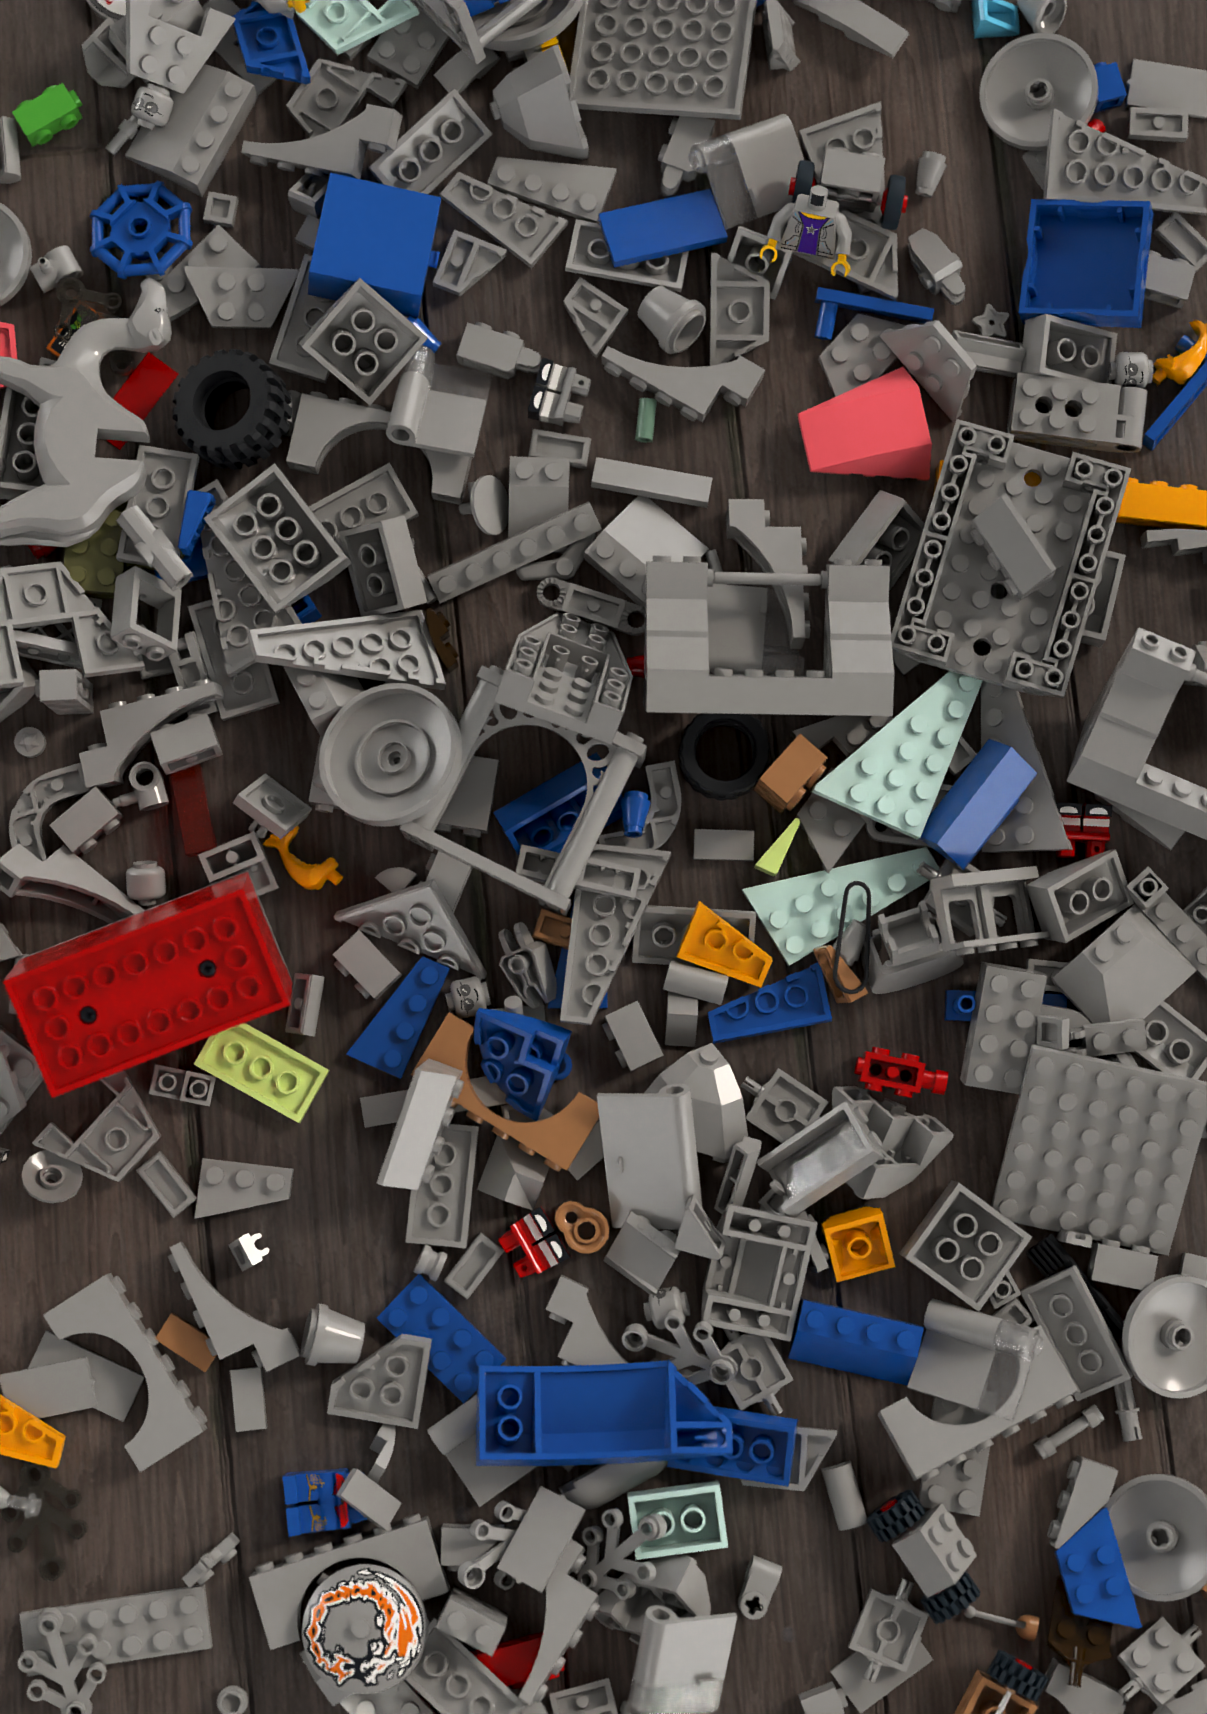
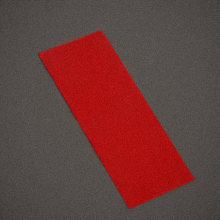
[107,352,179,450]

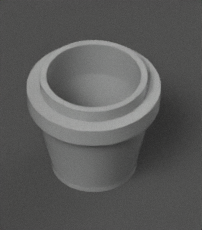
[638,286,706,354]
[300,1303,365,1366]

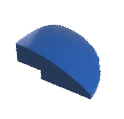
[474,1008,572,1121]

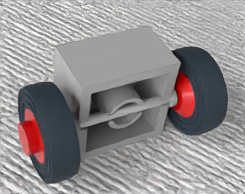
[788,147,908,230]

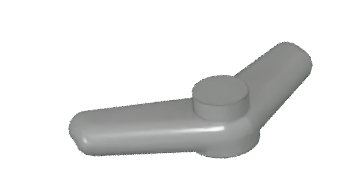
[516,533,596,581]

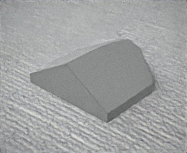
[82,17,136,88]

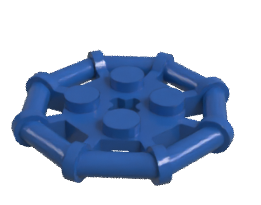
[89,180,193,280]

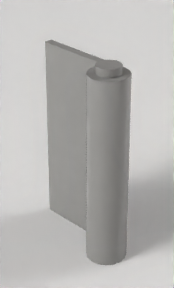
[597,1084,703,1230]

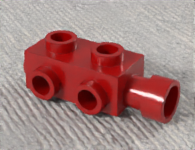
[854,1047,948,1098]

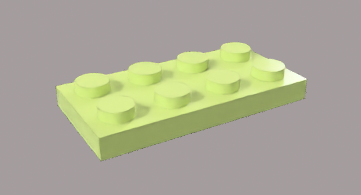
[194,1023,330,1123]

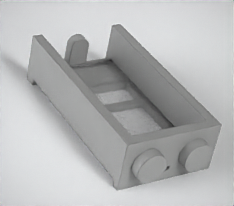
[757,1101,885,1217]

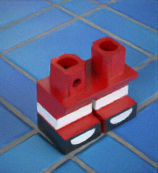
[1055,802,1112,858]
[498,1206,570,1278]

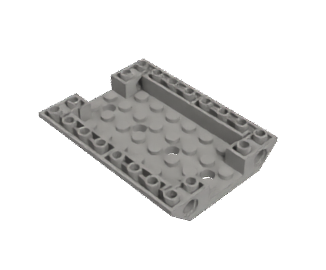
[891,419,1132,698]

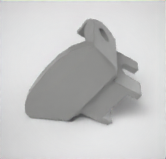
[861,901,964,994]

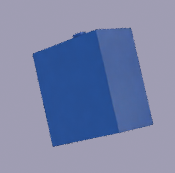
[308,173,442,318]

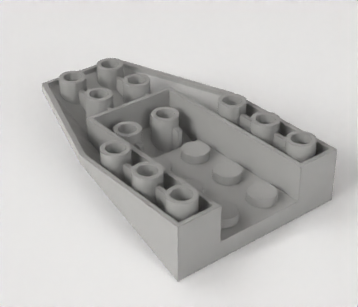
[494,612,633,744]

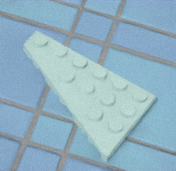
[811,671,983,839]

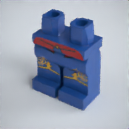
[283,1468,367,1537]

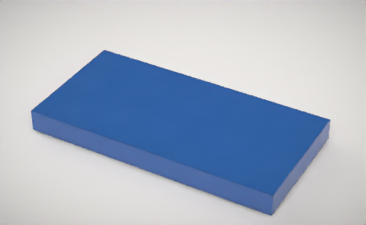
[598,189,727,268]

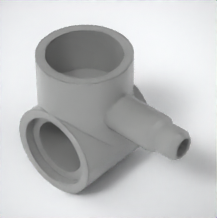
[30,245,83,293]
[112,761,169,811]

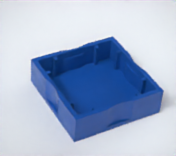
[1018,199,1153,328]

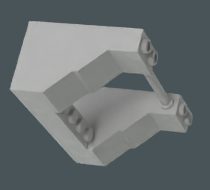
[643,555,894,716]
[1066,627,1207,840]

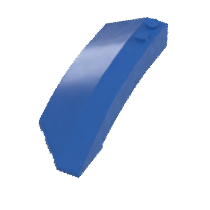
[476,1360,733,1466]

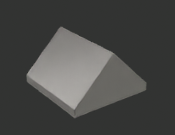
[727,225,793,300]

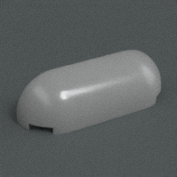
[558,1461,668,1509]

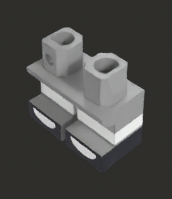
[528,358,591,426]

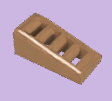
[813,945,868,1003]

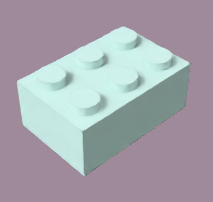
[627,1480,728,1560]

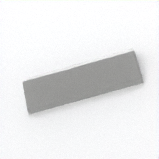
[368,88,492,194]
[565,219,689,292]
[632,905,756,967]
[1134,1001,1207,1080]

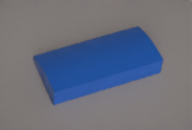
[667,1406,798,1487]

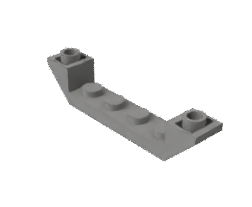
[1125,866,1207,983]

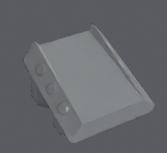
[762,0,801,71]
[603,1212,680,1295]

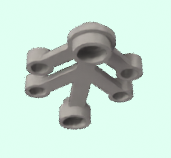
[622,1310,738,1385]
[457,1501,528,1590]
[577,1508,667,1600]
[18,1607,107,1714]

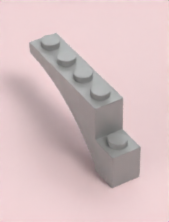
[241,104,402,179]
[601,346,765,422]
[726,499,810,649]
[79,679,224,789]
[0,843,144,924]
[168,1242,300,1372]
[545,1274,628,1366]
[518,1539,601,1706]

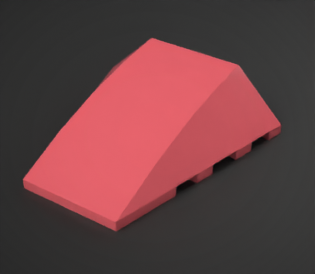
[797,366,932,481]

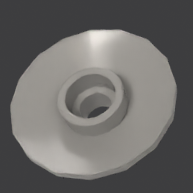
[21,1150,83,1203]

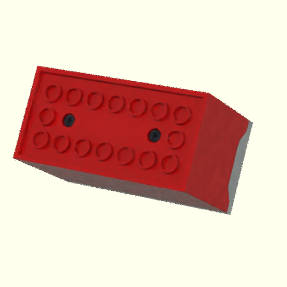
[3,870,293,1098]

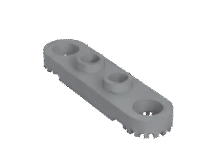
[537,577,645,636]

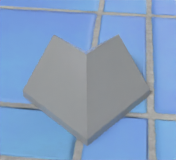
[477,1135,550,1211]

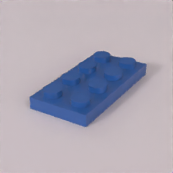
[377,1274,507,1403]

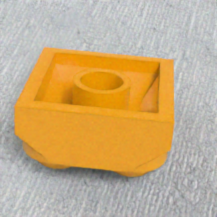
[822,1206,895,1283]

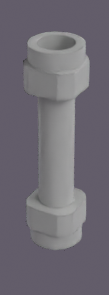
[1033,1404,1105,1460]

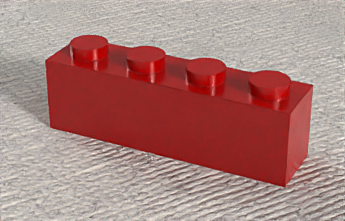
[470,1631,565,1689]

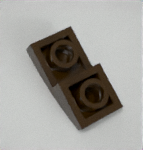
[426,607,459,673]

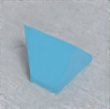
[971,0,1020,38]

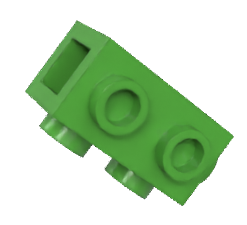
[12,83,83,147]

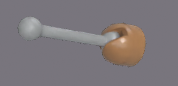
[964,1605,1039,1642]

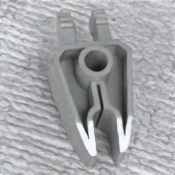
[907,228,966,306]
[498,922,556,1009]

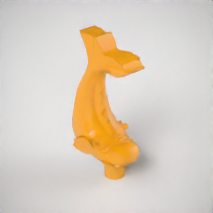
[1152,320,1207,385]
[263,825,343,890]

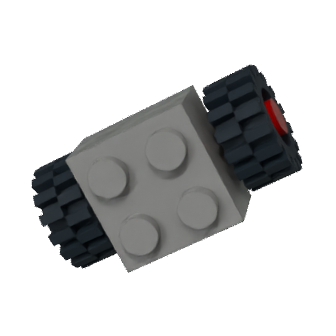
[866,1489,981,1624]

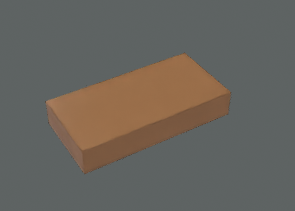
[156,1312,217,1372]

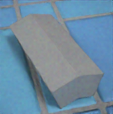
[952,330,1026,378]
[714,1136,762,1214]

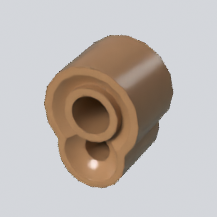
[555,1200,609,1254]

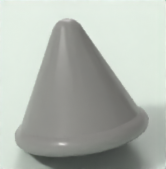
[1017,0,1067,34]

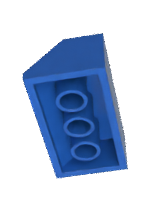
[493,752,623,856]
[788,1298,924,1385]

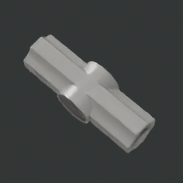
[116,505,193,591]

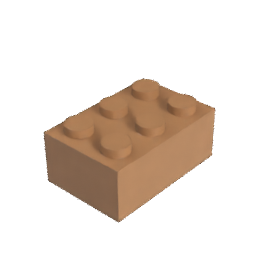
[754,734,828,814]

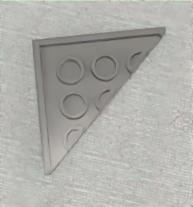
[334,879,487,980]

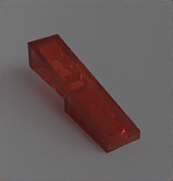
[171,763,218,857]

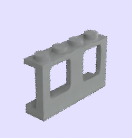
[930,866,1050,956]

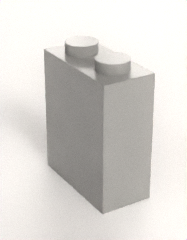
[436,1586,508,1656]

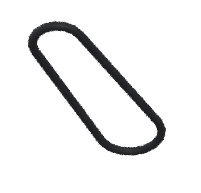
[833,881,871,994]

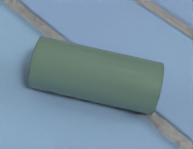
[635,398,657,443]

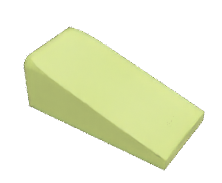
[754,818,800,877]

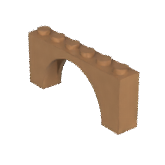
[411,1012,599,1172]

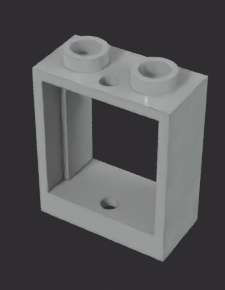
[110,566,182,662]

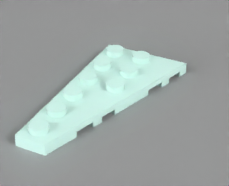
[742,847,940,966]

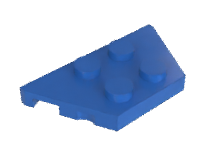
[232,1,311,84]
[1055,1508,1142,1629]

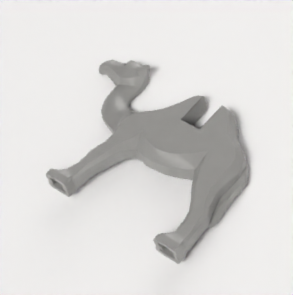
[0,278,172,547]

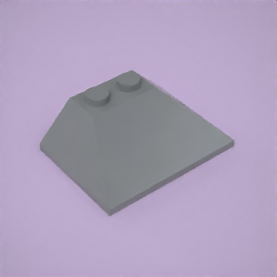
[1051,904,1197,1024]
[701,1204,817,1341]

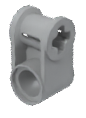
[738,1555,783,1620]

